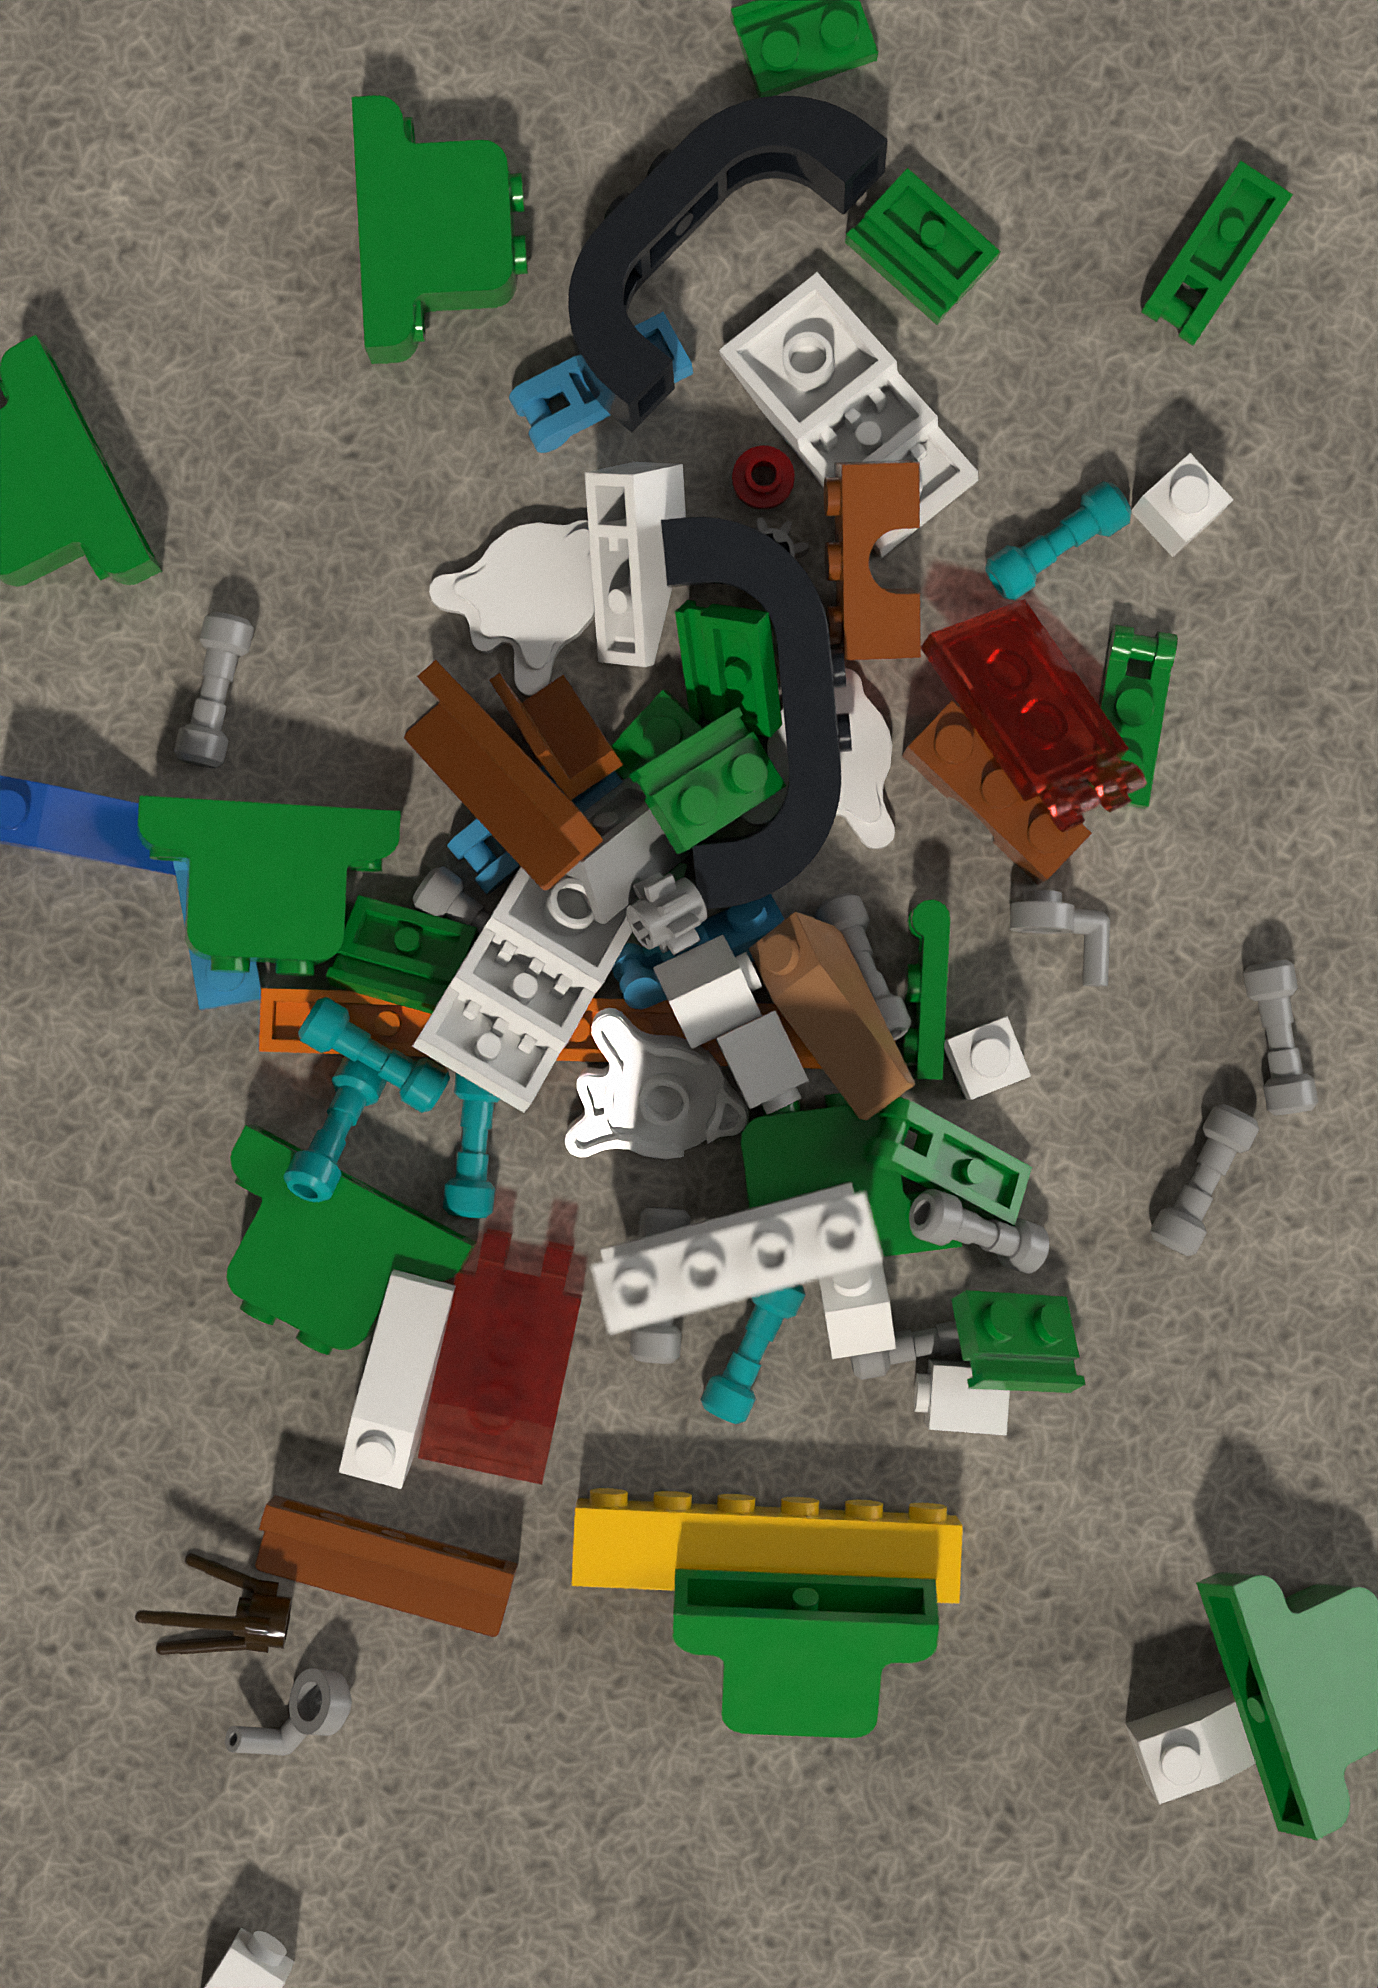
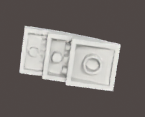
[719,272,978,558]
[413,866,640,1113]

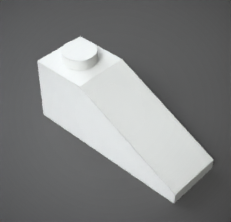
[584,462,686,667]
[339,1269,456,1489]
[1126,1687,1256,1804]

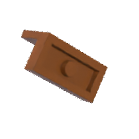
[489,673,623,801]

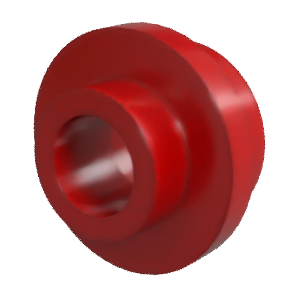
[732,445,795,510]

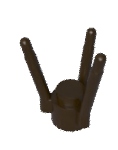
[135,1553,292,1655]

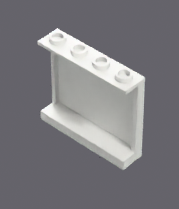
[591,1182,883,1334]

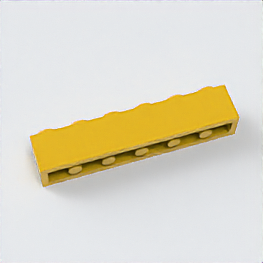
[571,1488,963,1604]

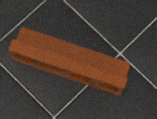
[404,660,603,891]
[255,1495,518,1637]

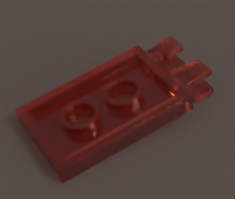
[921,599,1147,833]
[418,1228,583,1485]

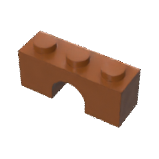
[824,460,921,660]
[902,701,1092,885]

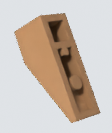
[749,911,915,1120]

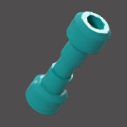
[985,481,1132,601]
[298,997,450,1113]
[284,1057,387,1202]
[442,1073,501,1218]
[700,1283,806,1424]

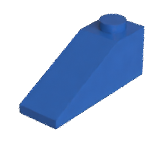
[0,775,176,875]

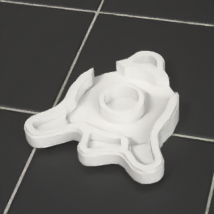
[429,520,595,697]
[741,668,895,849]
[565,1008,749,1159]

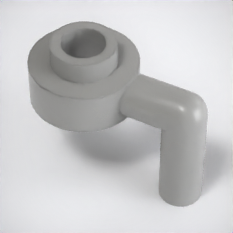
[1010,890,1110,987]
[225,1668,352,1756]

